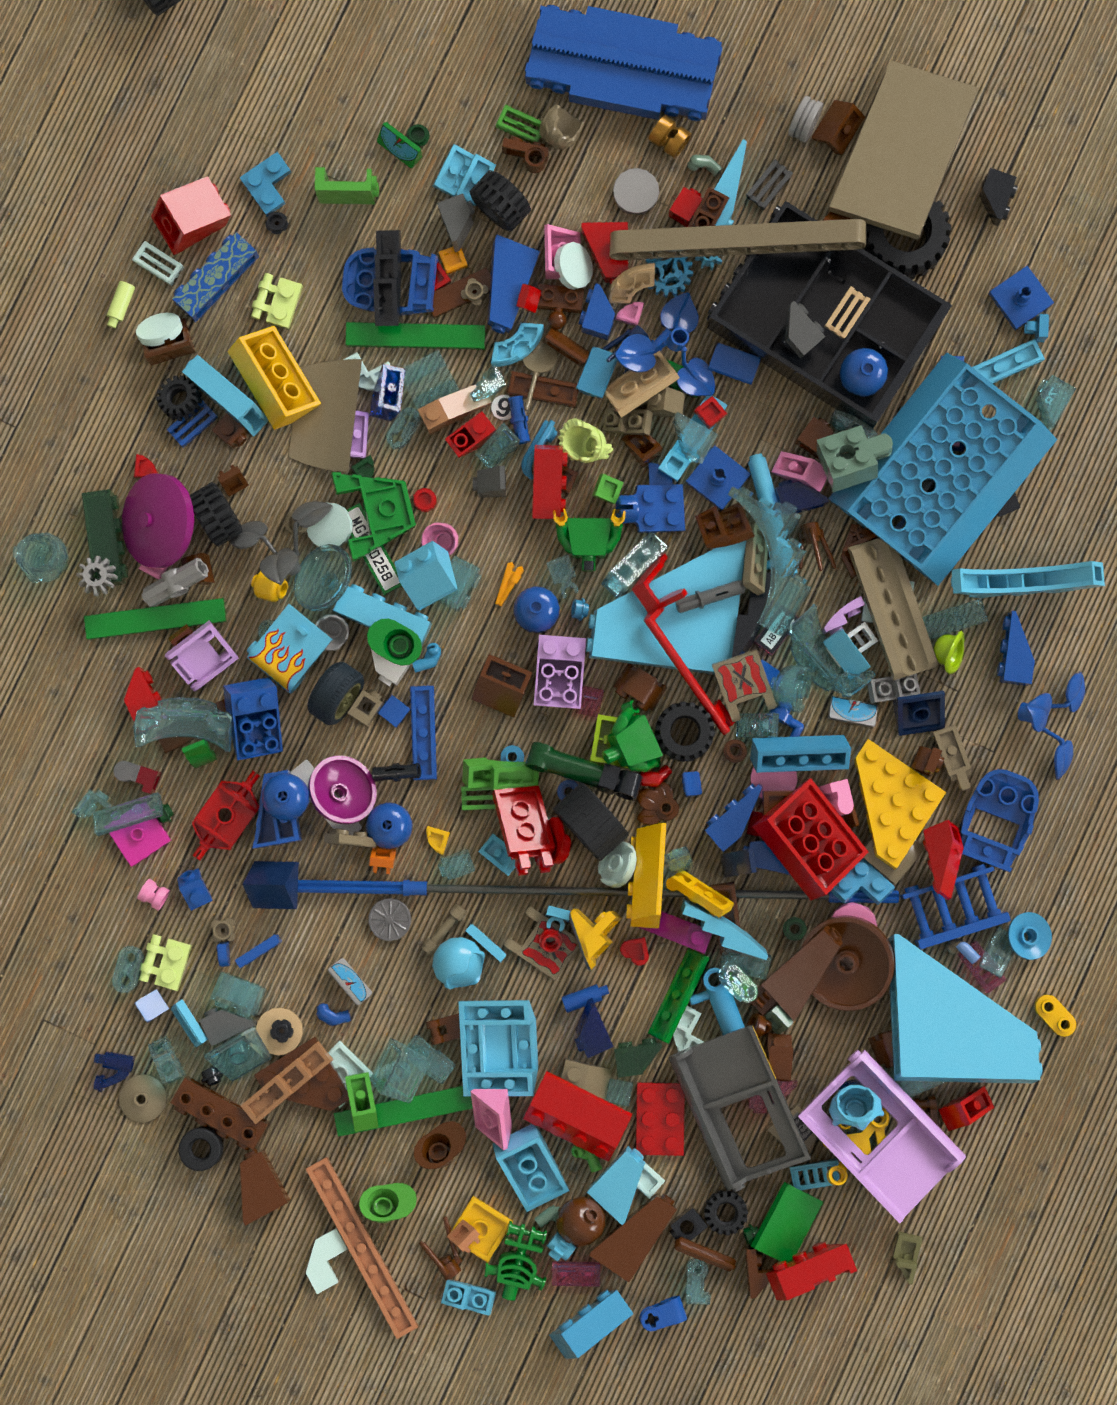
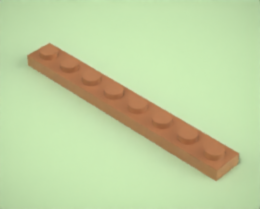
[306,1157,418,1339]

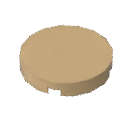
[255,1007,303,1055]

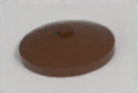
[801,915,895,1011]

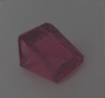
[576,686,604,717]

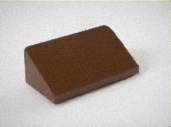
[543,328,590,366]

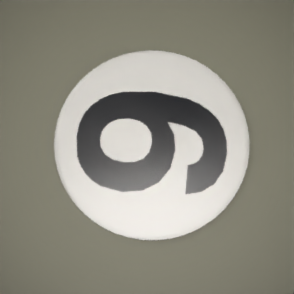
[491,395,511,420]

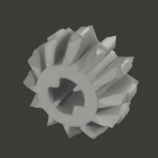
[76,556,118,597]

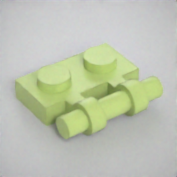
[251,273,303,330]
[139,934,192,991]

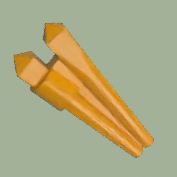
[495,562,524,606]

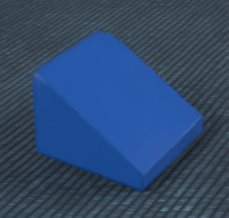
[681,771,702,797]

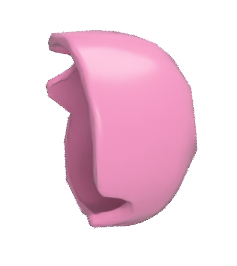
[421,522,458,555]

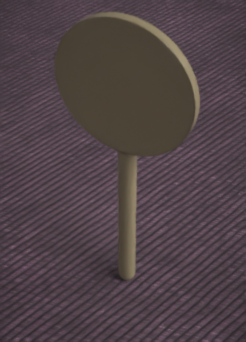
[523,342,557,411]

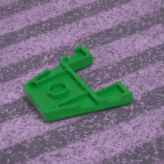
[331,472,416,562]

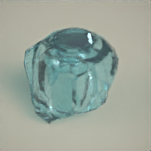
[13,532,69,583]

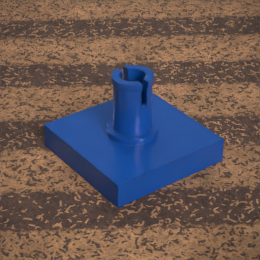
[988,265,1054,331]
[685,445,751,511]

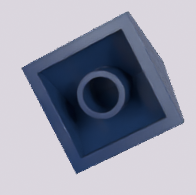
[893,691,945,736]
[242,861,299,909]

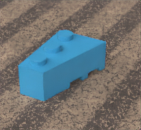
[549,1289,633,1359]

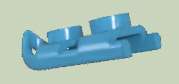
[521,420,557,480]

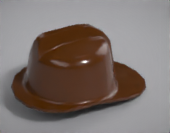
[414,1121,466,1169]

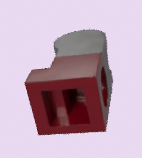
[113,761,161,795]

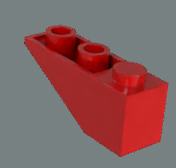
[923,820,964,900]

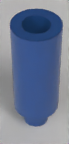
[561,984,610,1013]

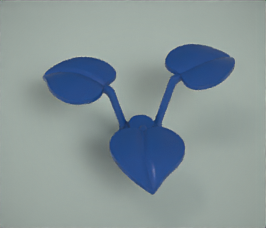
[615,292,715,396]
[1018,671,1085,780]

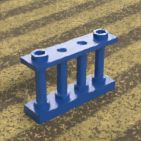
[900,863,1011,950]

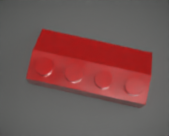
[523,1071,633,1162]

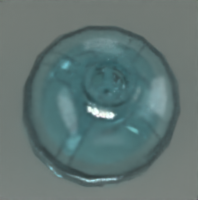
[770,665,812,713]

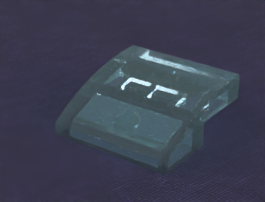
[397,350,460,410]

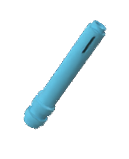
[748,453,799,579]

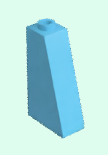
[182,355,269,437]

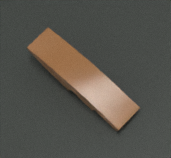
[241,1041,334,1125]

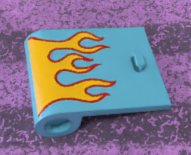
[247,604,333,694]

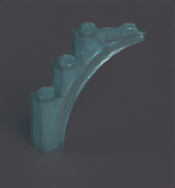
[728,486,812,636]

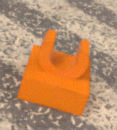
[369,846,396,874]

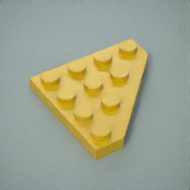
[854,739,946,870]

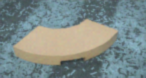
[607,263,655,303]

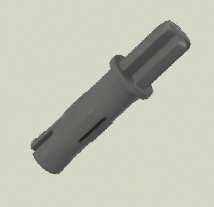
[675,580,745,613]

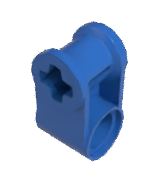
[639,1295,688,1331]

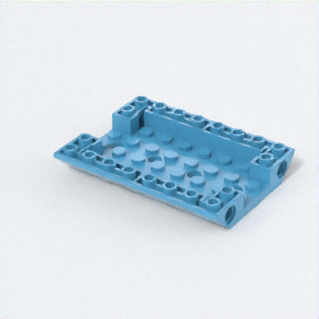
[828,353,1058,586]

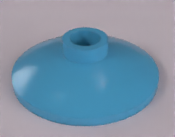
[1008,912,1052,960]

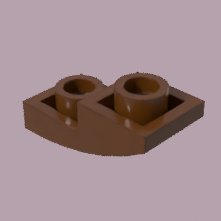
[688,187,730,227]

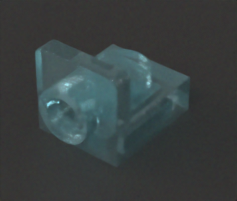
[470,365,506,402]
[72,789,112,819]
[438,849,476,881]

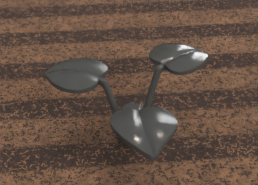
[230,501,333,585]

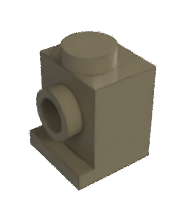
[348,689,384,727]

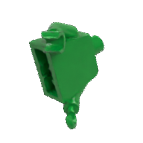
[602,700,663,772]

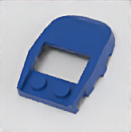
[342,247,439,316]
[960,769,1039,872]

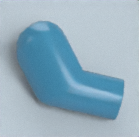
[412,643,441,673]

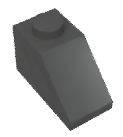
[437,194,475,252]
[473,466,506,498]
[199,1007,257,1046]

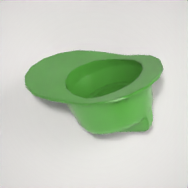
[359,1183,417,1223]

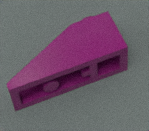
[638,911,712,954]

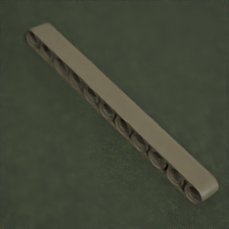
[610,219,866,260]

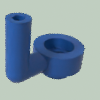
[768,705,804,737]

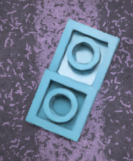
[441,1279,496,1316]

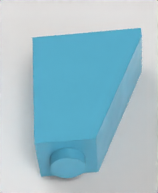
[587,1146,645,1225]

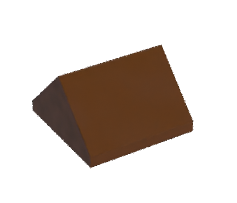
[143,318,195,366]

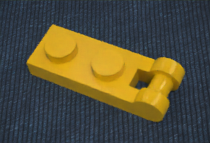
[666,871,734,918]

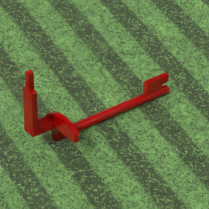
[632,553,735,735]

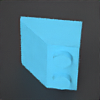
[395,541,458,611]

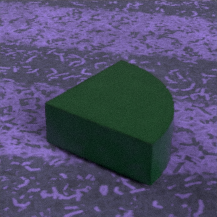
[351,455,375,478]

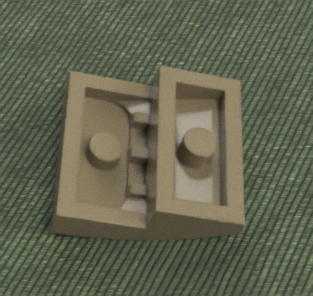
[863,838,925,885]

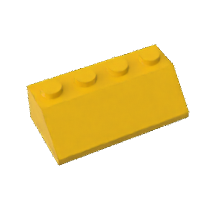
[227,326,321,430]
[626,823,666,928]

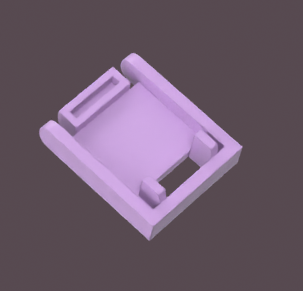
[165,621,239,691]

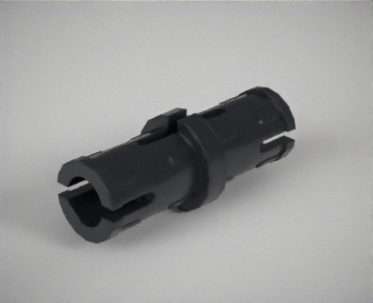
[372,763,421,782]

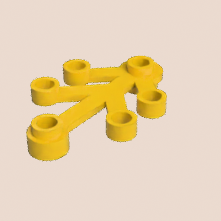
[823,1107,890,1186]

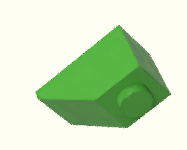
[345,1072,378,1132]

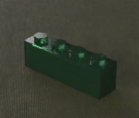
[82,489,128,587]

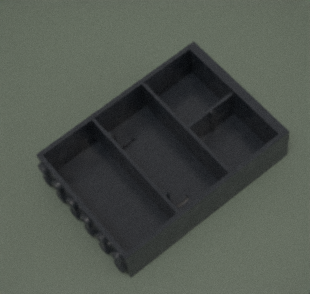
[706,201,952,431]

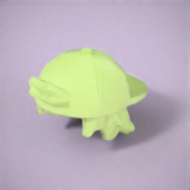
[558,418,613,463]

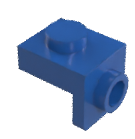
[177,868,213,911]

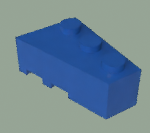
[252,770,302,849]

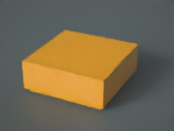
[438,246,468,275]

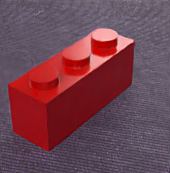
[532,445,568,519]

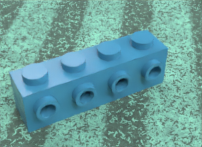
[750,735,851,773]

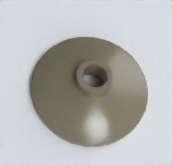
[119,1074,167,1122]

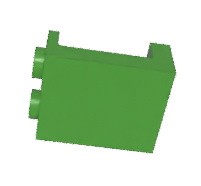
[315,167,379,204]

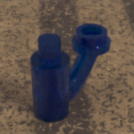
[94,1051,135,1093]

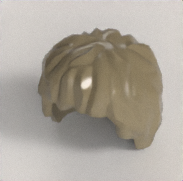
[539,104,584,149]

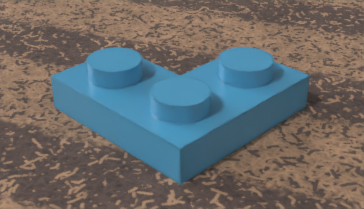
[239,152,291,217]
[830,858,895,905]

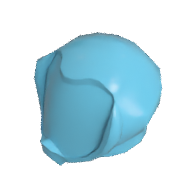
[432,937,485,989]
[829,1085,884,1130]

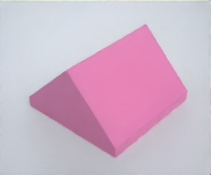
[544,224,581,279]
[470,1089,512,1150]

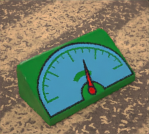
[377,122,422,168]

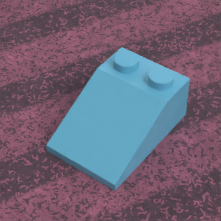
[492,1124,569,1212]

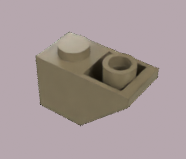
[633,387,685,417]

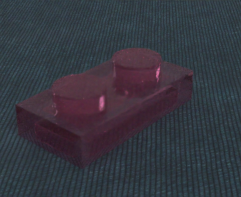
[552,1261,600,1287]

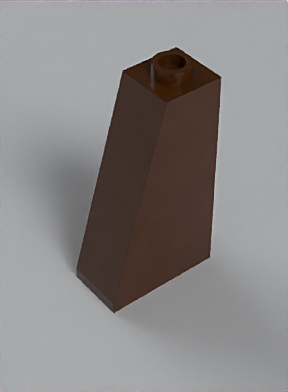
[761,925,843,1020]
[589,1193,677,1282]

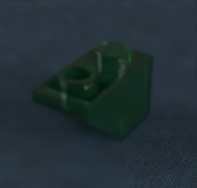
[614,1038,662,1078]

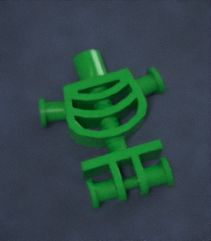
[485,1221,547,1301]

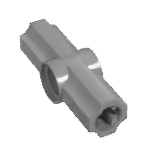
[141,558,209,607]

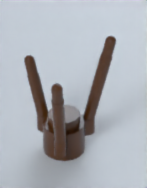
[797,522,836,571]
[419,1216,462,1280]

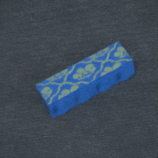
[172,232,259,323]

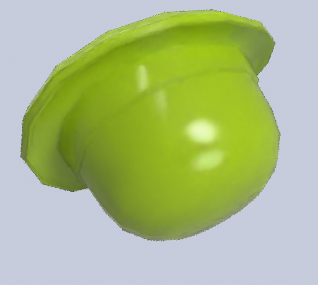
[933,631,964,674]

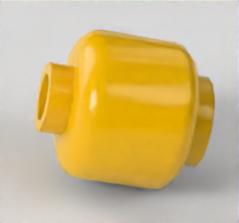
[251,571,288,602]

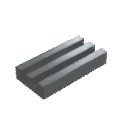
[746,159,793,210]

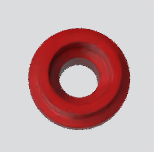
[539,929,563,952]

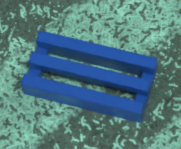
[167,400,218,448]
[235,934,282,968]

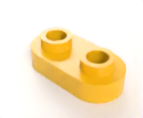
[1034,995,1076,1036]

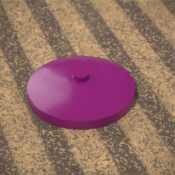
[122,473,194,568]

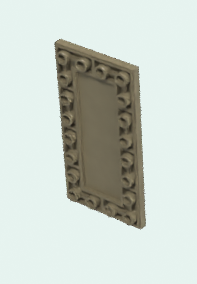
[829,61,979,240]

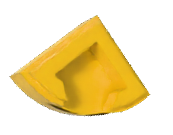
[426,826,450,855]

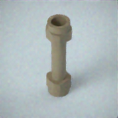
[421,903,467,956]

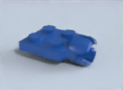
[616,484,685,533]

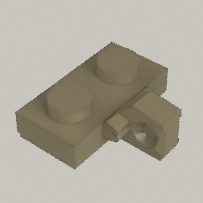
[324,828,376,848]

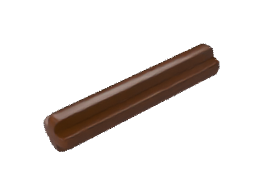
[674,1237,736,1272]

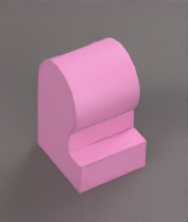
[818,779,854,816]

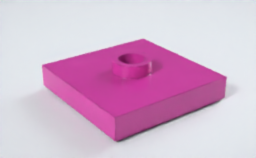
[106,802,172,867]

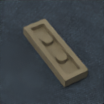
[743,523,769,595]

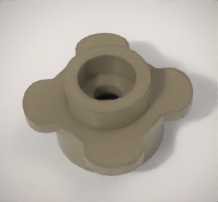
[461,278,488,306]
[211,918,236,943]

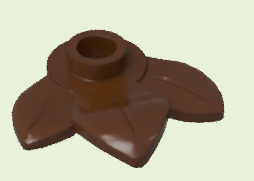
[637,782,679,825]

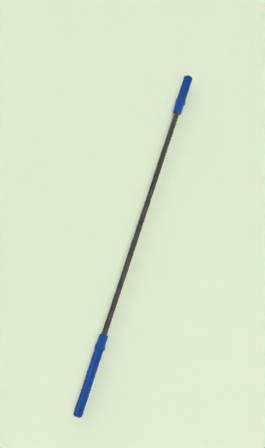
[298,880,899,903]

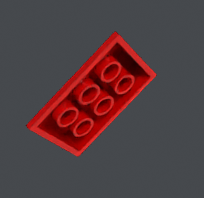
[753,778,868,901]

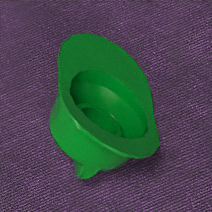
[367,618,422,666]

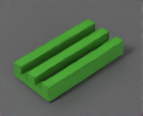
[496,105,541,144]
[461,786,496,810]

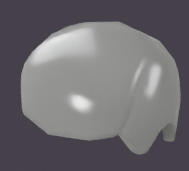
[315,614,349,651]

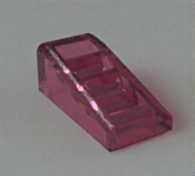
[957,940,1007,993]

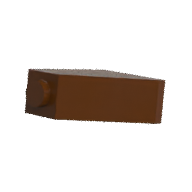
[240,1149,290,1226]

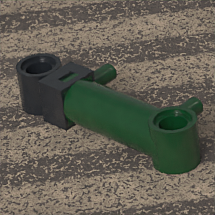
[525,742,643,801]

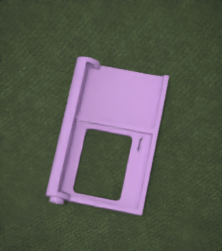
[798,1050,966,1223]

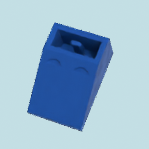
[223,677,283,761]

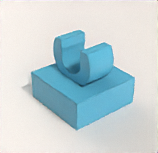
[546,905,570,932]

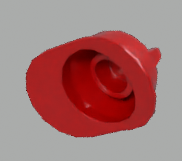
[534,817,571,867]

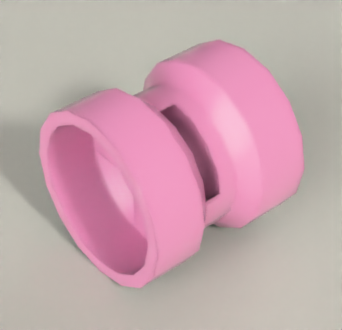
[137,879,170,911]

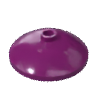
[308,755,377,824]

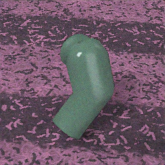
[687,154,723,177]
[534,1206,560,1228]

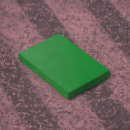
[751,1182,823,1263]

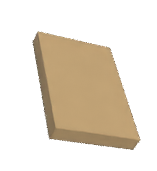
[604,351,680,418]

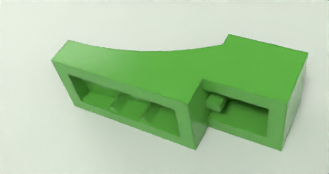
[462,757,539,790]

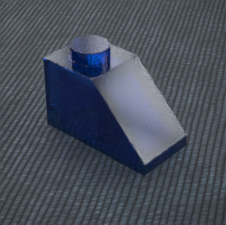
[369,363,405,421]
[775,480,829,518]
[574,998,614,1058]

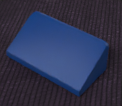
[708,343,761,385]

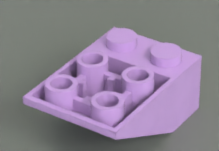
[534,635,586,709]

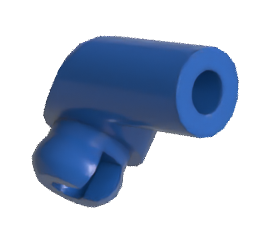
[316,1003,351,1026]

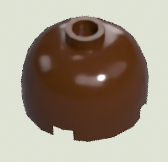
[556,1196,605,1247]

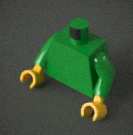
[553,509,626,572]

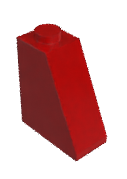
[581,222,628,285]

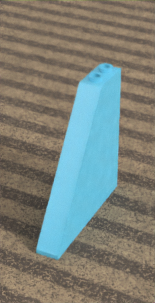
[586,541,746,674]
[888,934,1043,1084]

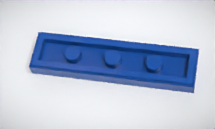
[410,686,437,780]

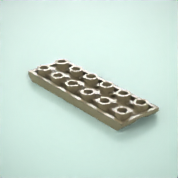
[847,538,938,681]

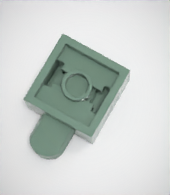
[817,425,893,492]

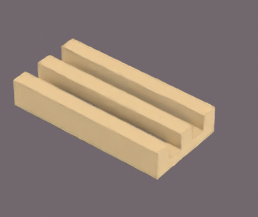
[824,286,870,340]

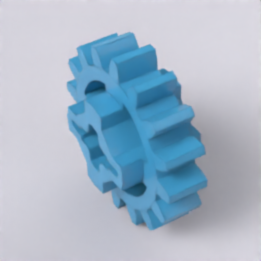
[645,257,693,298]

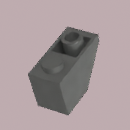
[785,301,825,358]

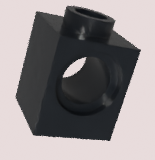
[669,1205,708,1241]

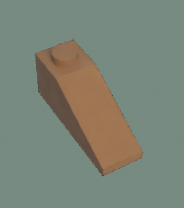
[418,382,492,435]

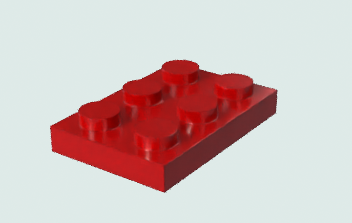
[636,1082,685,1156]

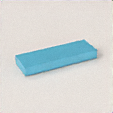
[972,339,1045,384]

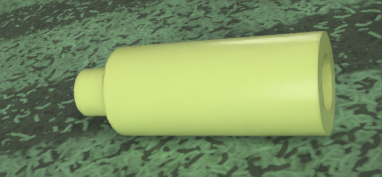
[106,281,135,329]

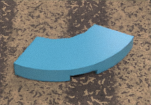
[491,323,545,367]

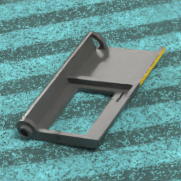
[668,1025,811,1192]

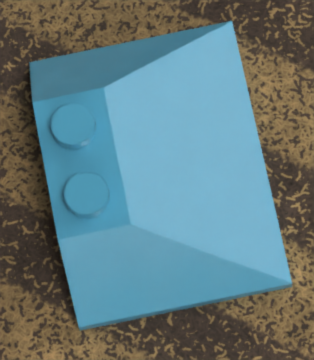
[459,1000,538,1096]

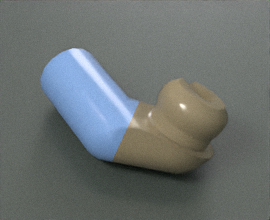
[946,938,981,964]

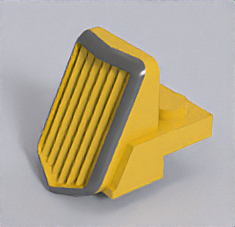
[569,908,622,970]

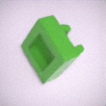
[592,474,624,504]

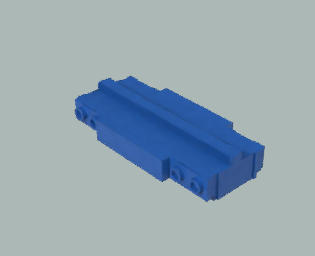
[525,5,723,121]

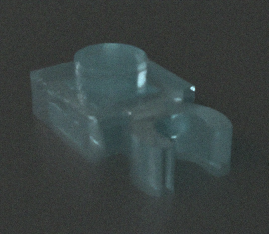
[546,554,579,599]

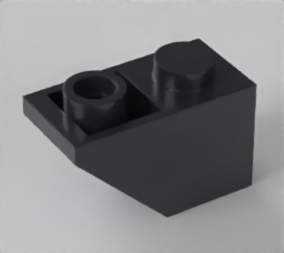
[979,168,1018,226]

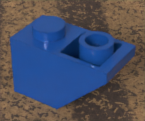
[578,284,615,341]

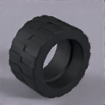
[553,783,629,861]

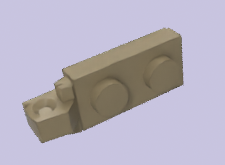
[932,725,972,792]

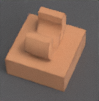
[447,1220,480,1253]

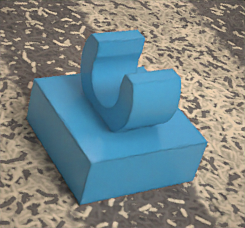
[1024,314,1049,343]

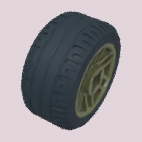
[307,662,364,725]

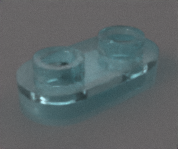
[112,946,143,993]

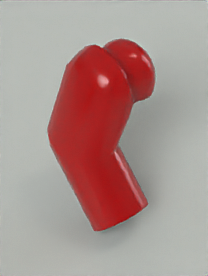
[638,765,672,787]

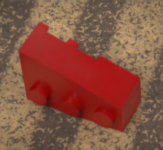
[766,1241,857,1301]

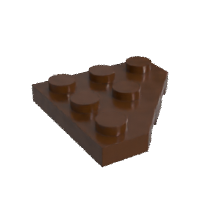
[254,1037,349,1111]

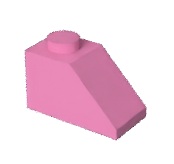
[771,451,827,492]

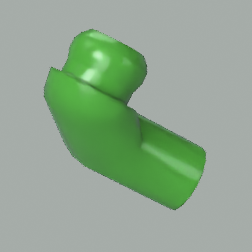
[571,1145,602,1172]

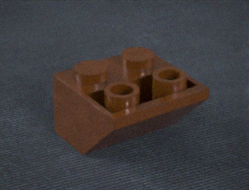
[471,654,533,718]

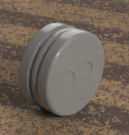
[788,96,823,143]

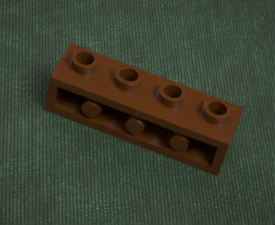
[170,1076,270,1151]

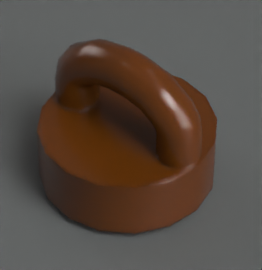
[746,1013,772,1038]

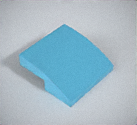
[432,144,496,206]

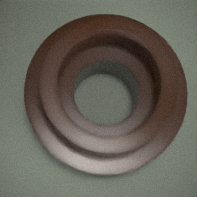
[723,739,747,763]

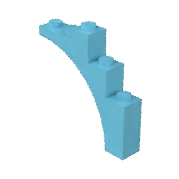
[951,561,1105,598]

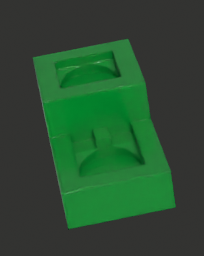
[181,739,217,768]

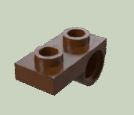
[502,137,549,173]
[911,746,944,777]

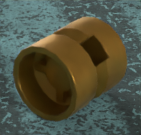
[648,115,692,159]

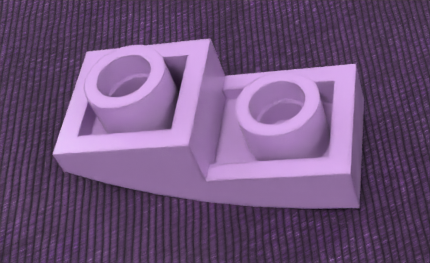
[822,597,865,635]

